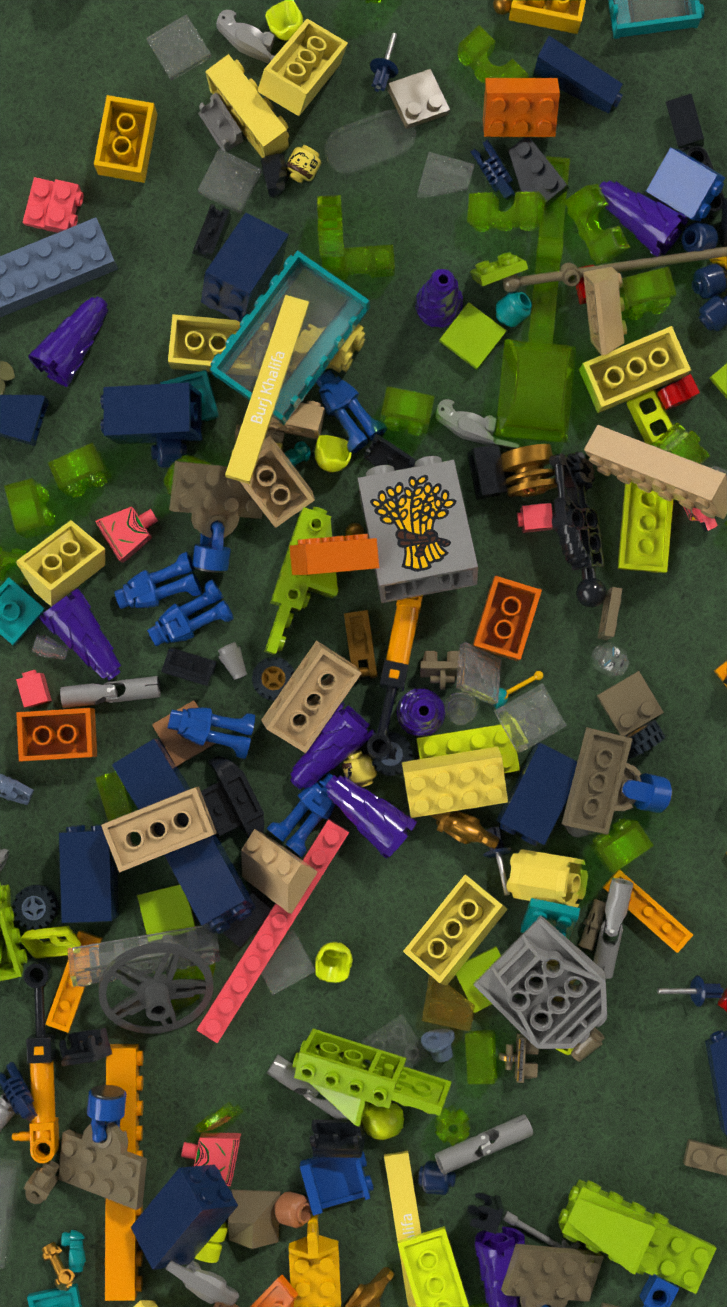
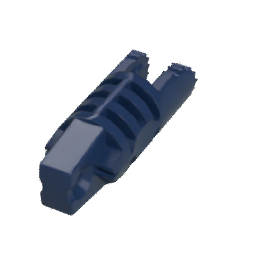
[470,139,516,200]
[0,1062,37,1121]

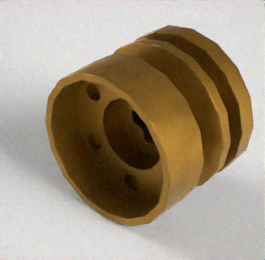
[501,444,557,497]

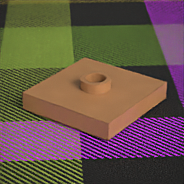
[152,700,216,766]

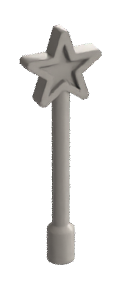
[502,1211,580,1249]

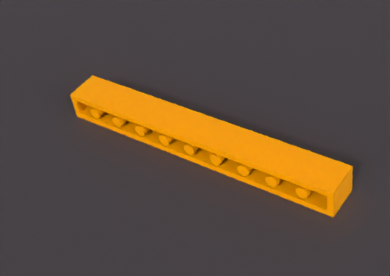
[105,1044,143,1301]

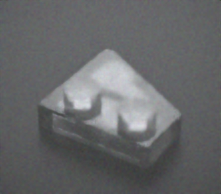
[416,152,475,199]
[261,929,315,995]

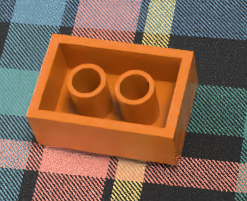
[483,78,560,137]
[290,534,379,575]
[472,576,542,661]
[16,708,97,761]

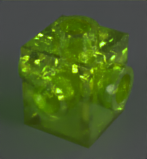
[434,1105,471,1146]

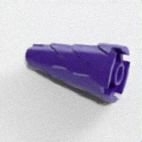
[596,180,688,257]
[415,269,463,328]
[28,296,108,387]
[39,589,121,681]
[397,689,445,737]
[290,702,376,789]
[325,775,417,859]
[475,1227,525,1307]

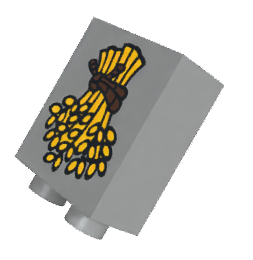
[358,456,478,603]

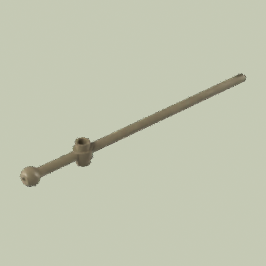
[503,247,727,292]

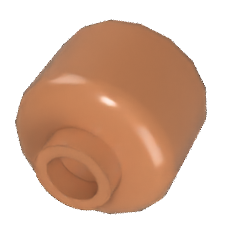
[274,1192,312,1228]

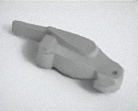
[216,10,275,64]
[435,399,519,449]
[166,1261,239,1306]

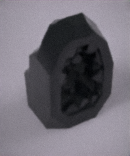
[261,154,289,198]

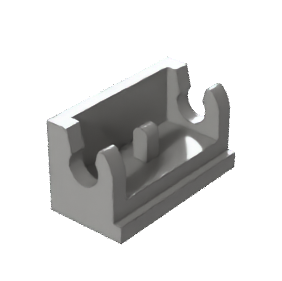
[198,92,243,153]

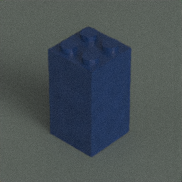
[201,213,289,322]
[100,382,202,444]
[112,739,190,836]
[496,743,577,847]
[59,824,119,923]
[164,834,256,934]
[131,1164,238,1270]

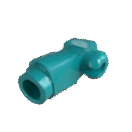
[284,441,311,467]
[61,1230,86,1272]

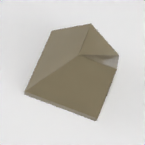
[228,1189,281,1249]

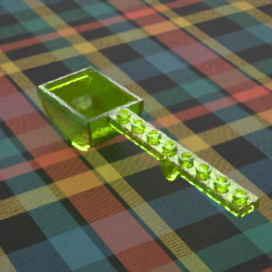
[495,156,576,443]

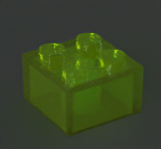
[619,266,676,320]
[381,386,435,436]
[48,443,112,498]
[4,478,56,539]
[590,818,654,873]

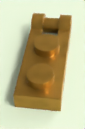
[344,610,377,680]

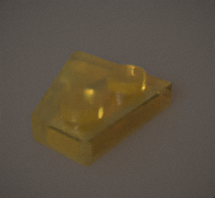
[422,974,475,1031]

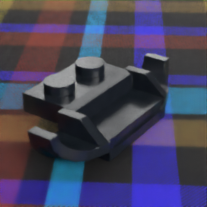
[201,756,265,839]

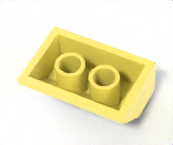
[16,520,105,607]

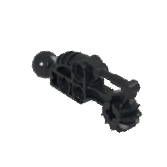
[549,452,606,608]

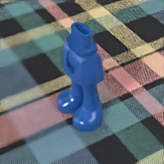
[316,370,388,454]
[114,552,202,609]
[147,579,234,646]
[167,707,255,759]
[266,773,335,857]

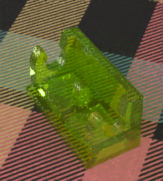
[95,771,132,822]
[465,1030,498,1084]

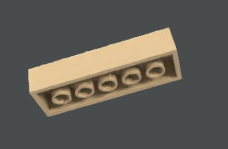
[584,425,727,519]

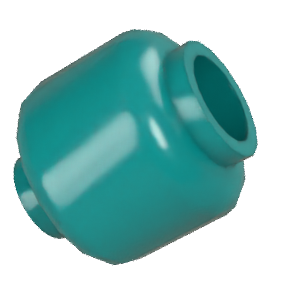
[496,291,532,327]

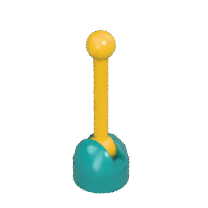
[488,671,543,709]

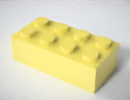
[257,19,348,116]
[205,54,289,158]
[168,314,271,377]
[579,326,691,413]
[402,747,508,818]
[403,875,508,986]

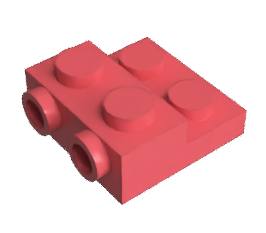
[23,177,84,233]

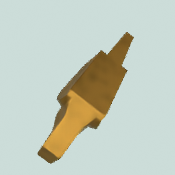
[429,811,500,849]
[345,1267,395,1307]

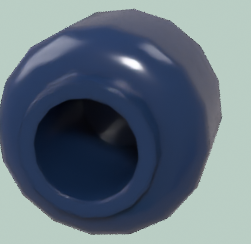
[682,222,718,252]
[692,263,727,299]
[698,296,727,331]
[151,439,187,468]
[419,1160,456,1195]

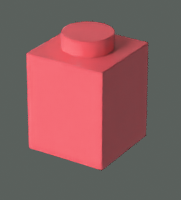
[517,503,553,533]
[16,670,52,708]

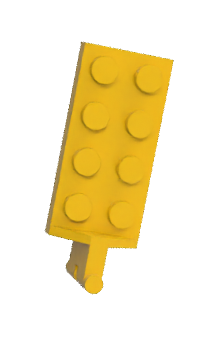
[289,1214,342,1307]

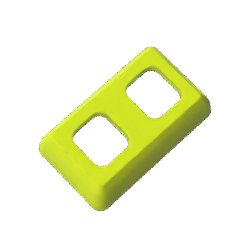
[627,390,676,447]
[20,926,81,958]

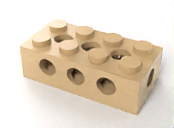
[261,640,362,753]
[101,787,217,872]

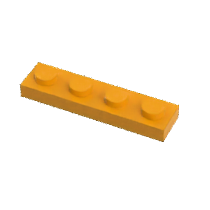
[603,869,693,953]
[45,930,103,1033]

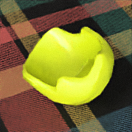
[265,0,303,41]
[314,435,352,472]
[315,942,353,983]
[362,1103,404,1140]

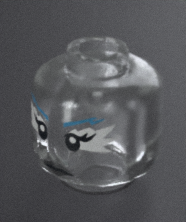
[591,642,629,678]

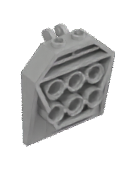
[474,915,607,1049]

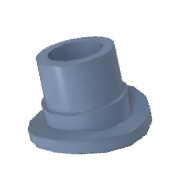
[421,1029,455,1062]

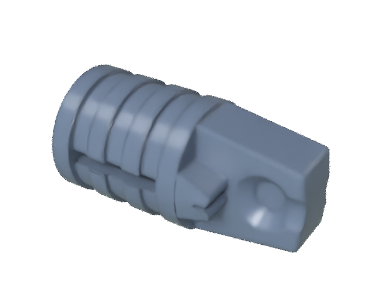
[0,774,34,805]

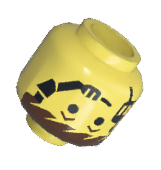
[286,145,321,184]
[342,750,377,787]

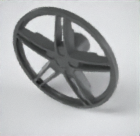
[98,943,214,1034]

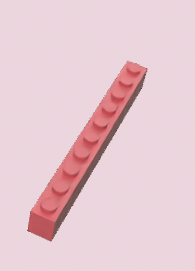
[197,819,349,1043]

